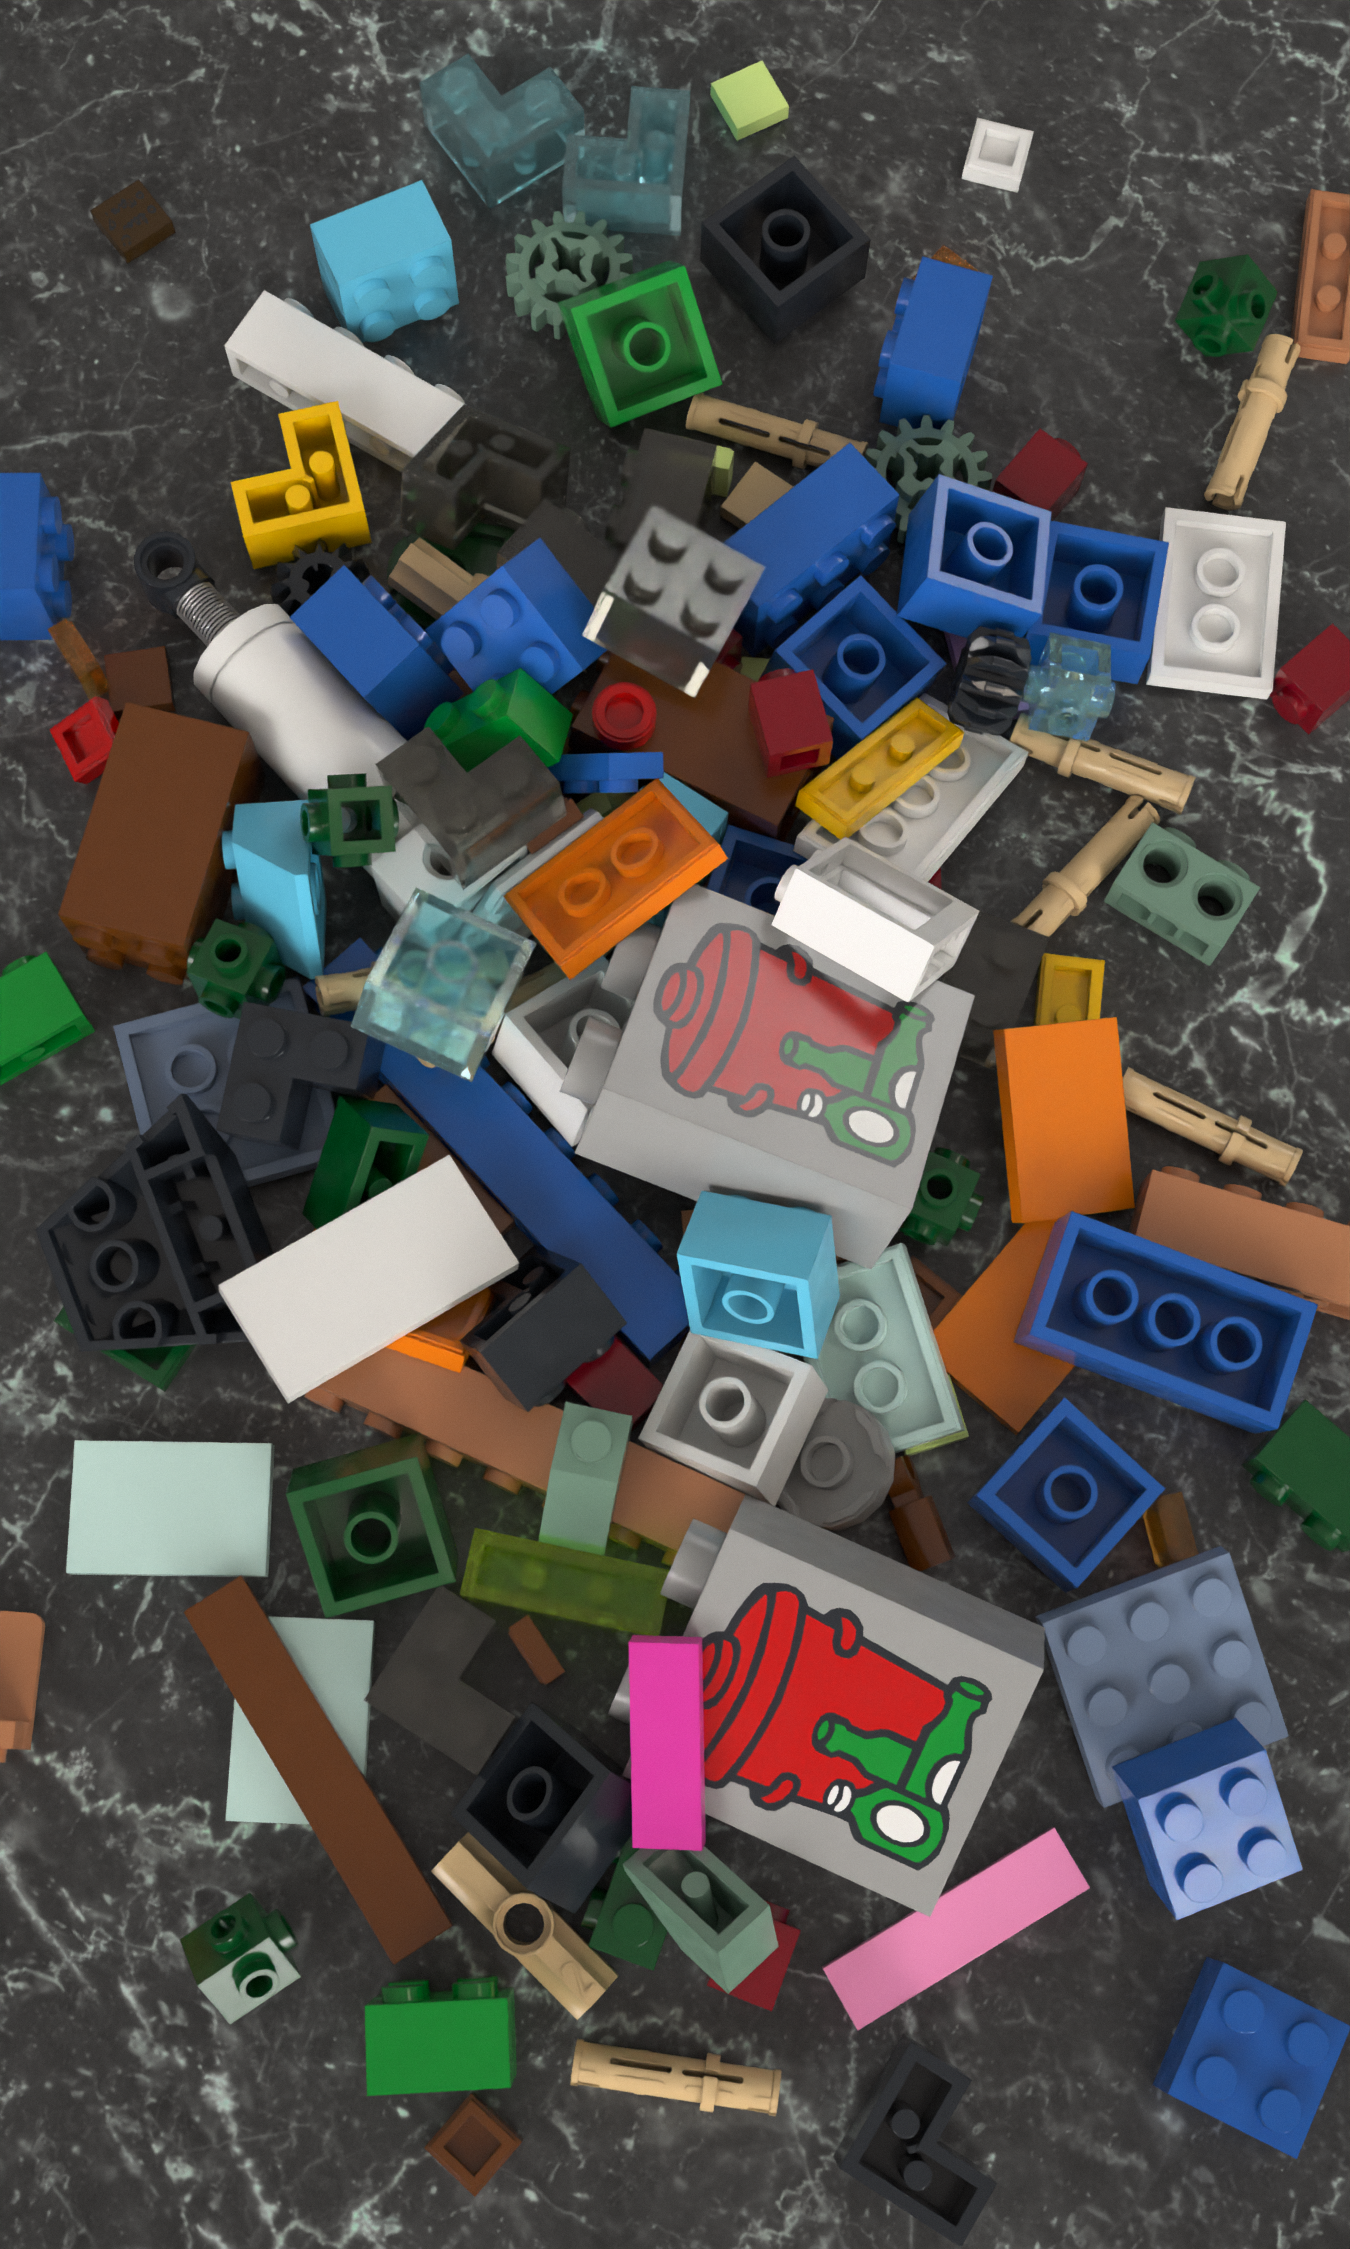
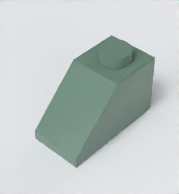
[538,1402,633,1557]
[623,1846,779,1994]

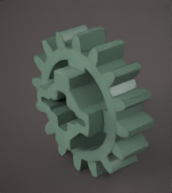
[505,211,633,340]
[865,415,992,544]

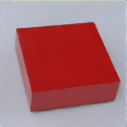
[50,696,119,784]

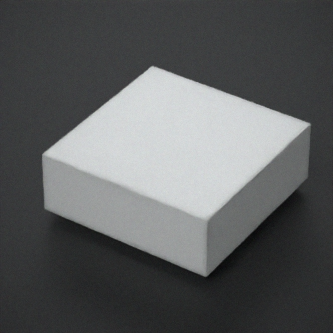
[962,118,1034,193]

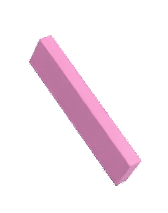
[822,1827,1090,2030]

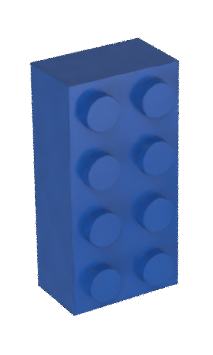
[1013,1211,1318,1434]

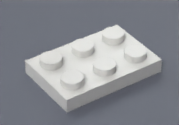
[1146,507,1286,699]

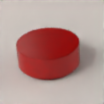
[592,682,656,751]

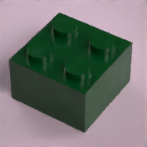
[286,1433,459,1618]

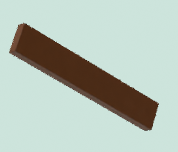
[184,1575,454,1965]

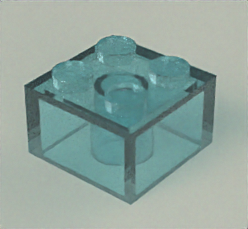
[351,887,536,1082]

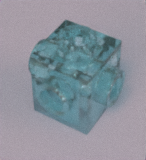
[1020,633,1115,741]

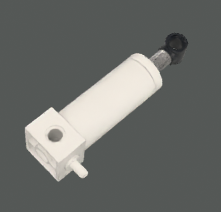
[133,531,541,958]

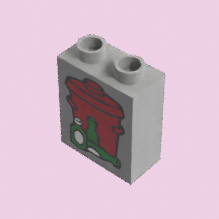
[560,884,975,1269]
[608,1494,1045,1917]

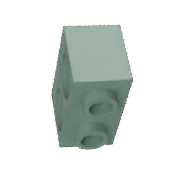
[1103,822,1261,966]

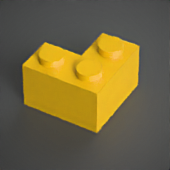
[231,401,372,569]

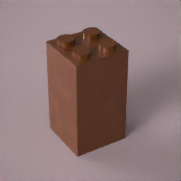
[568,621,834,842]
[58,702,266,985]

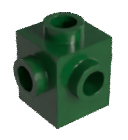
[1175,254,1278,357]
[300,773,399,867]
[187,918,286,1019]
[899,1147,984,1246]
[180,1893,301,2025]

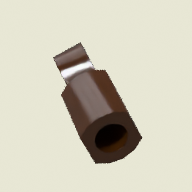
[888,1455,956,1572]

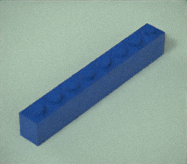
[302,938,690,1369]

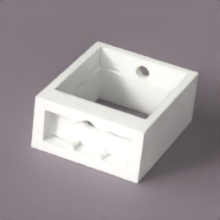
[771,837,979,1002]

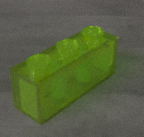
[460,1528,670,1636]

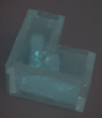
[419,53,585,209]
[562,86,691,236]

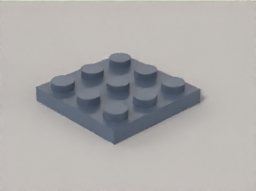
[113,976,335,1187]
[1035,1546,1289,1808]

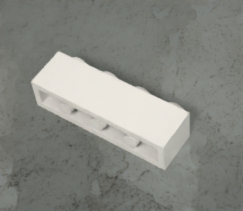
[224,290,471,490]

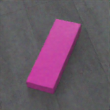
[629,1635,706,1851]

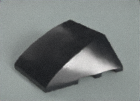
[35,1093,273,1352]

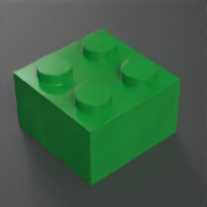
[558,260,723,427]
[365,1975,517,2096]

